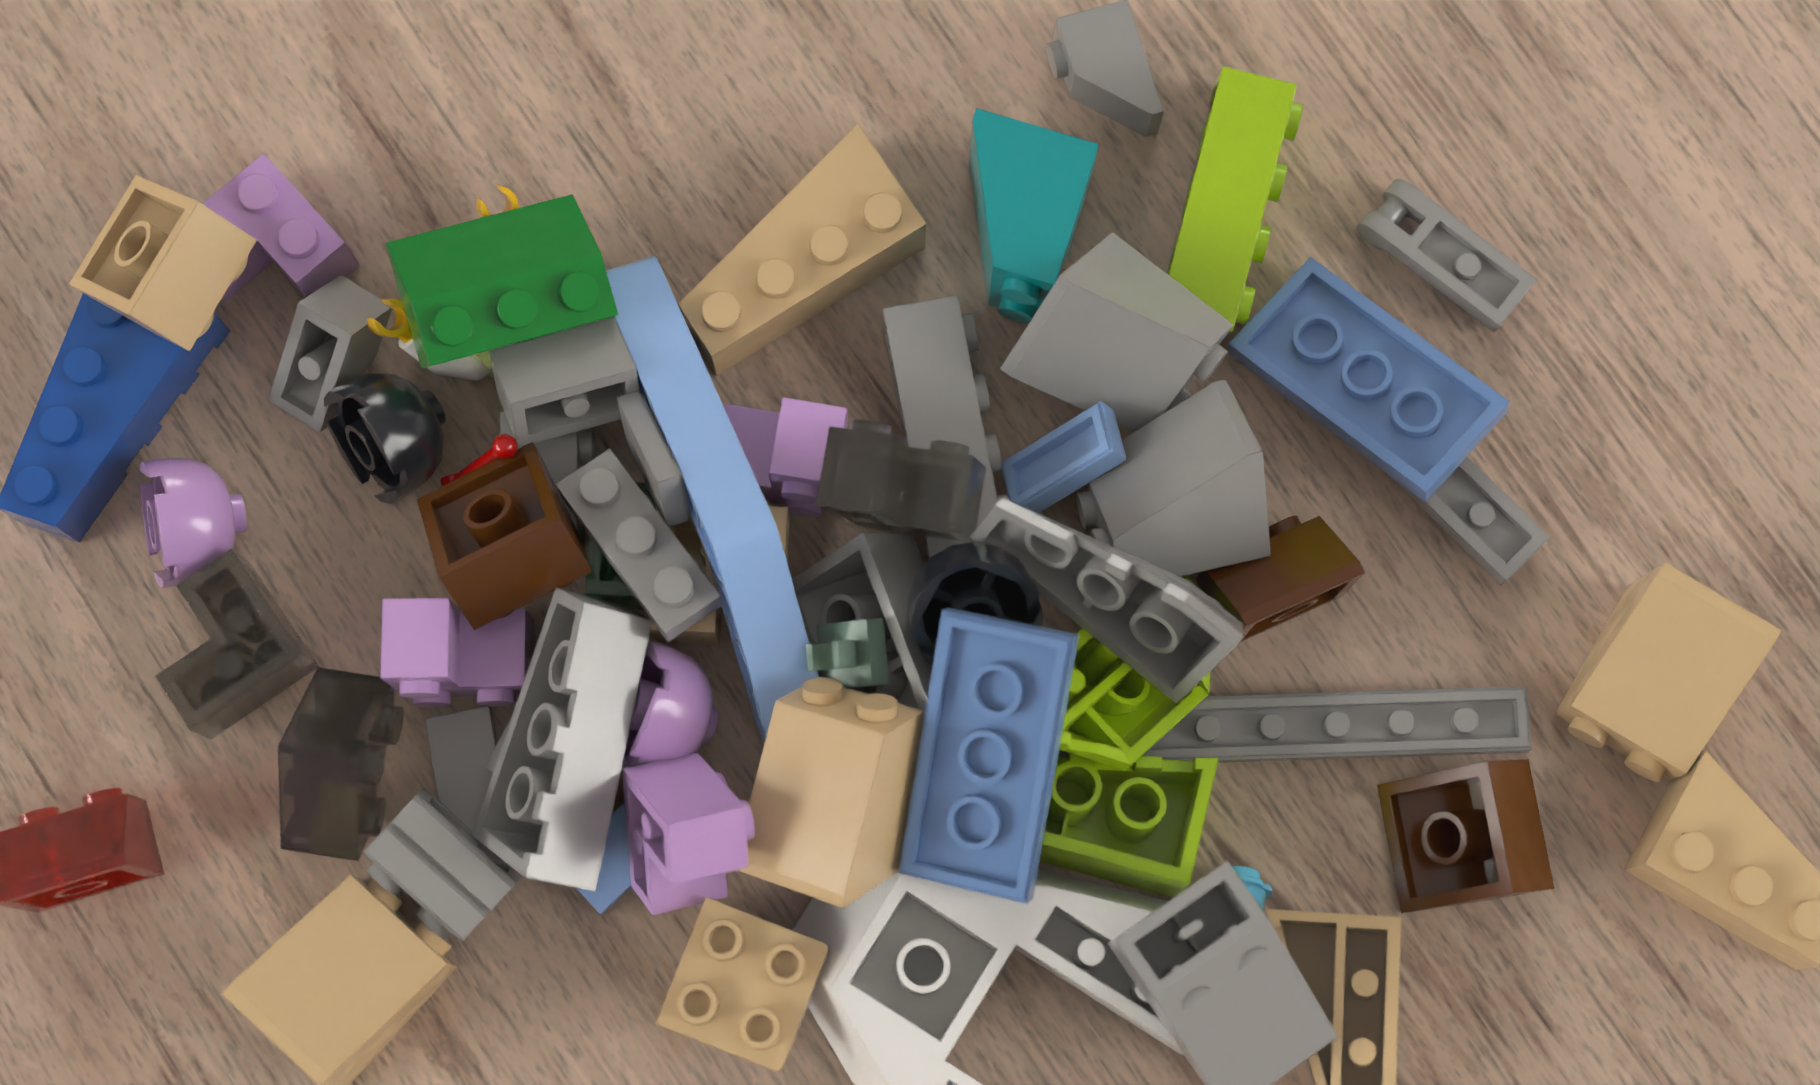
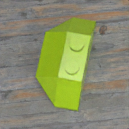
[1059,575,1210,770]

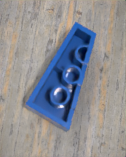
[0,293,231,542]

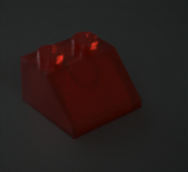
[0,788,165,913]

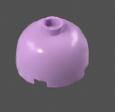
[139,458,247,588]
[621,641,718,769]

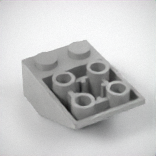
[1107,861,1338,1085]

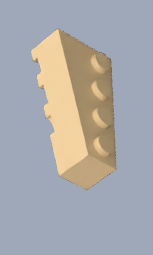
[678,123,926,376]

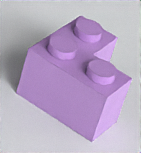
[203,153,360,302]
[722,397,849,517]
[380,598,534,708]
[622,752,755,915]

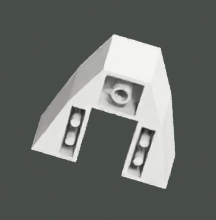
[792,869,1184,1085]

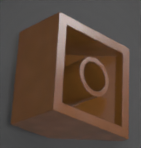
[416,442,593,630]
[1196,515,1365,643]
[1377,759,1555,913]

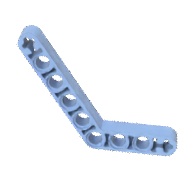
[606,256,819,744]

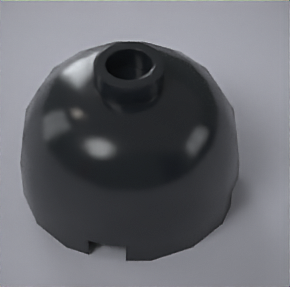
[324,373,446,504]
[907,542,1043,665]

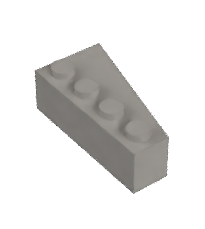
[472,587,652,892]

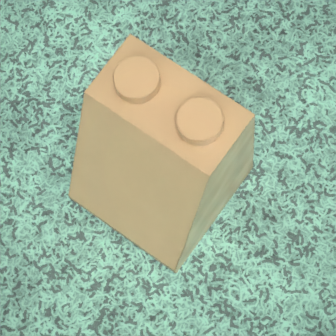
[1555,562,1782,782]
[738,677,924,908]
[221,875,458,1085]

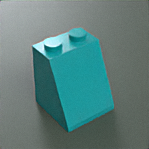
[969,108,1099,323]

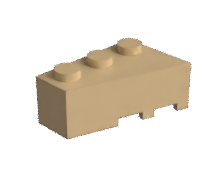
[1624,750,1820,970]
[1266,909,1401,1085]

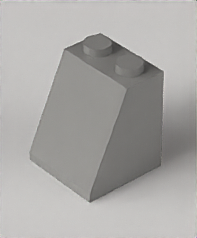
[1000,232,1234,432]
[1076,379,1271,577]

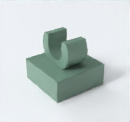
[806,619,889,688]

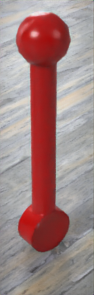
[440,433,518,486]

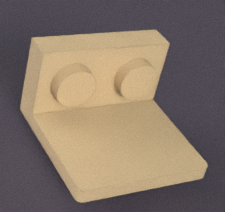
[655,897,829,1072]

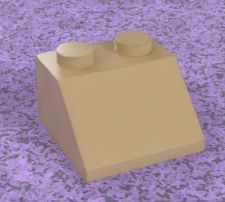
[69,175,257,351]

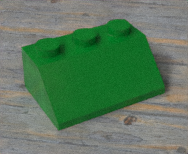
[385,194,618,368]

